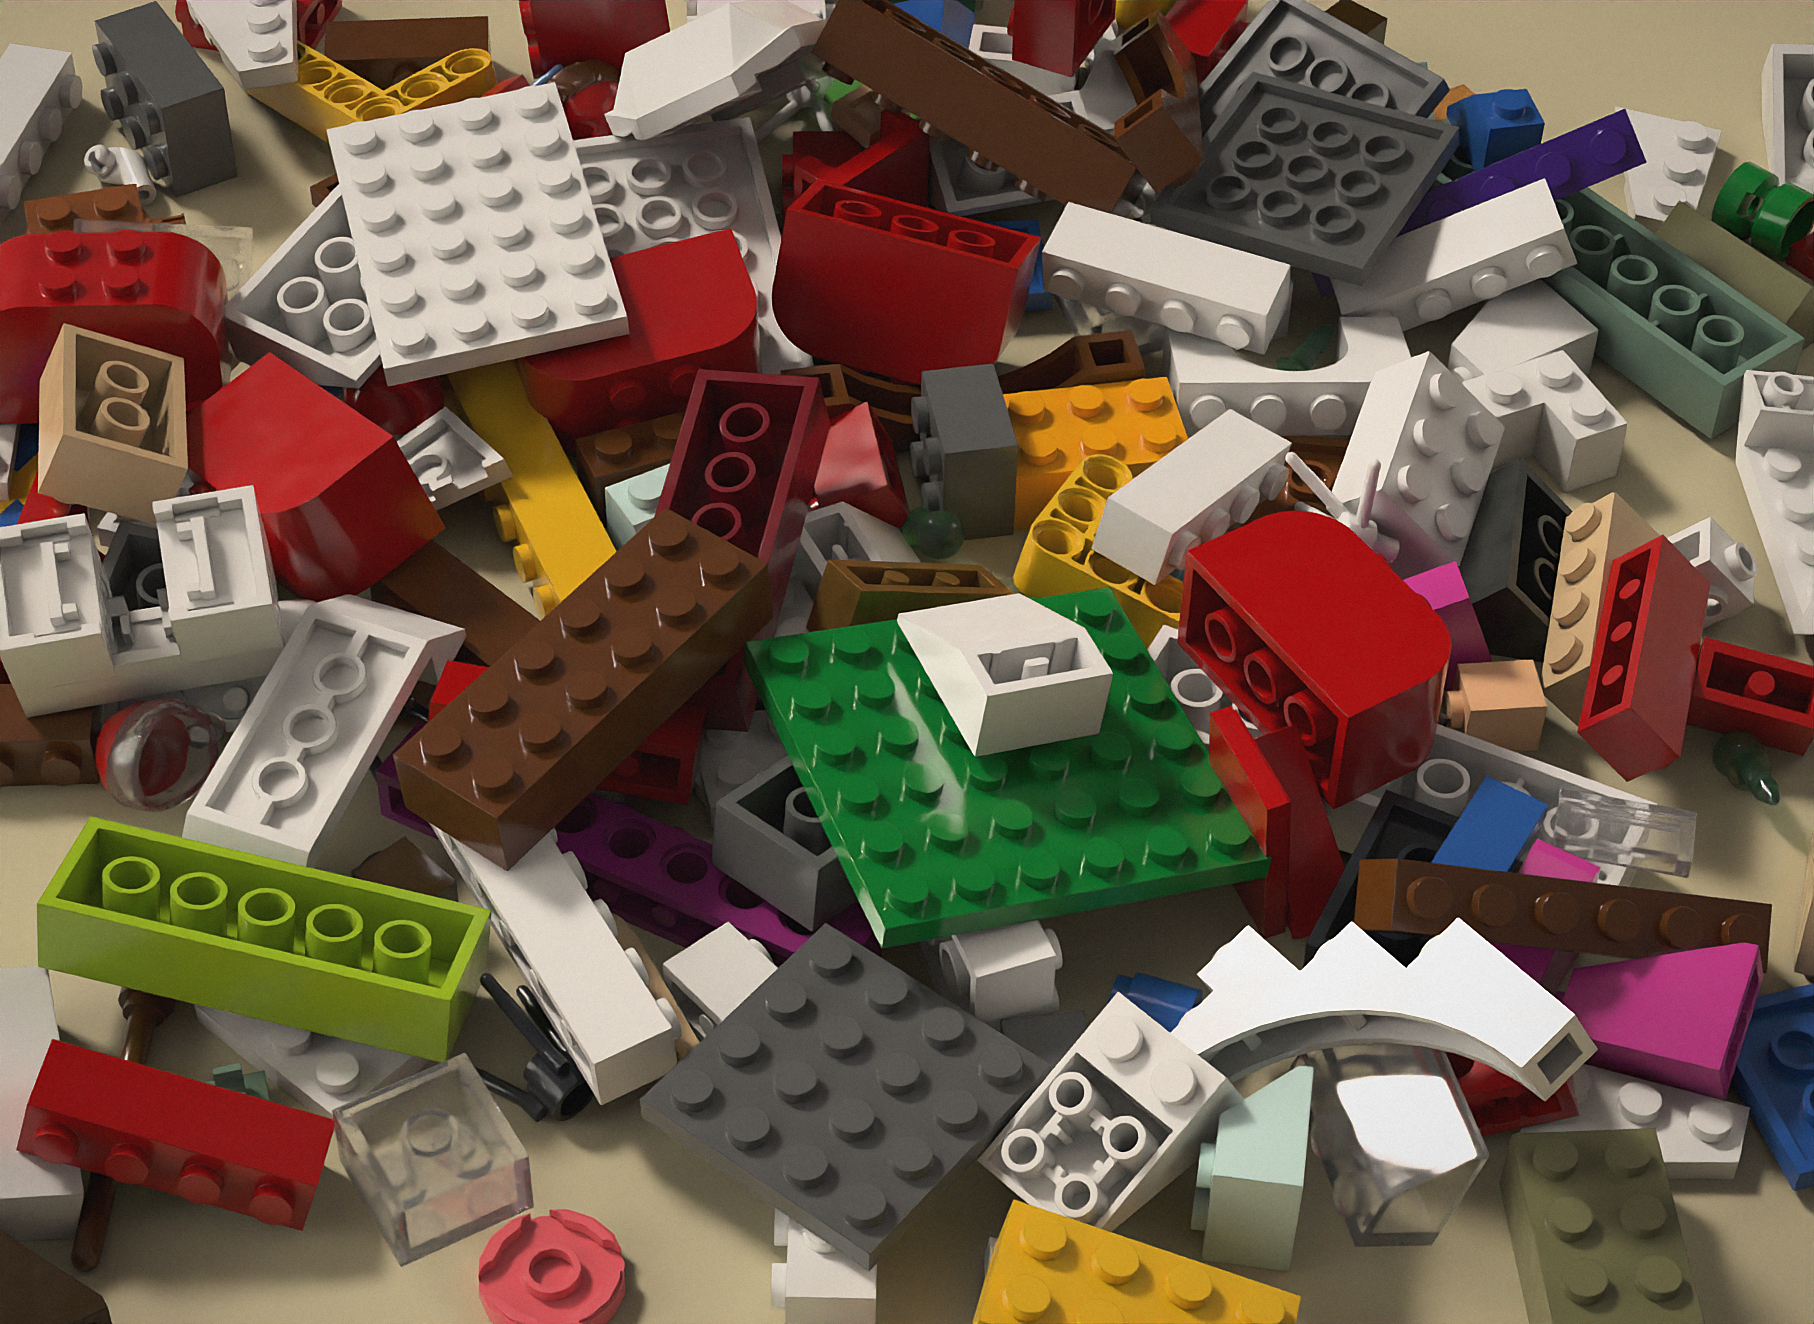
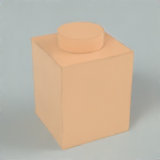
[1442,659,1547,752]

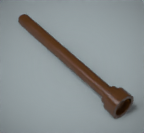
[70,987,176,1272]

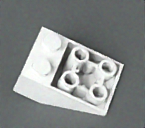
[897,593,1113,757]
[977,992,1244,1232]

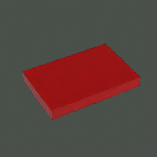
[1209,706,1291,939]

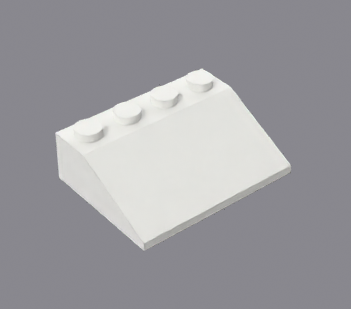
[224,184,382,389]

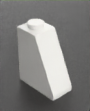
[1447,278,1599,382]

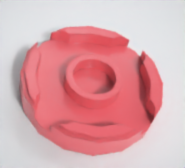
[478,1209,626,1324]

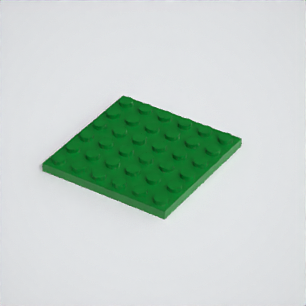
[743,587,1272,948]

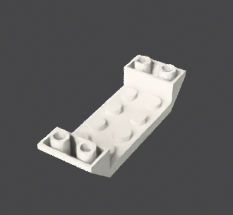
[1735,370,1814,635]
[182,594,467,868]

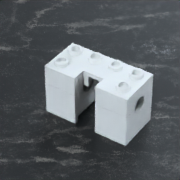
[0,485,286,718]

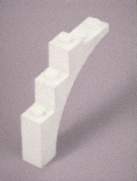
[1171,918,1598,1101]

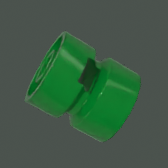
[1711,161,1814,262]

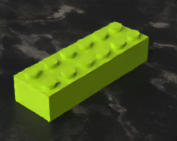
[37,816,492,1064]

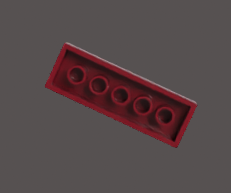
[654,369,830,732]

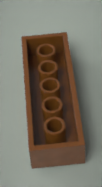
[811,0,1147,218]
[393,507,774,872]

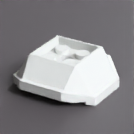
[604,0,829,140]

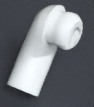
[84,144,157,206]

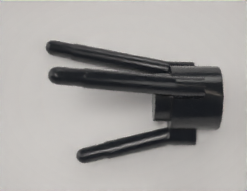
[456,973,594,1122]

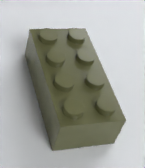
[1499,1128,1705,1324]

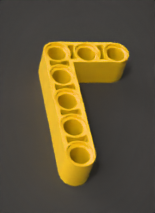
[244,40,497,143]
[1013,454,1183,650]

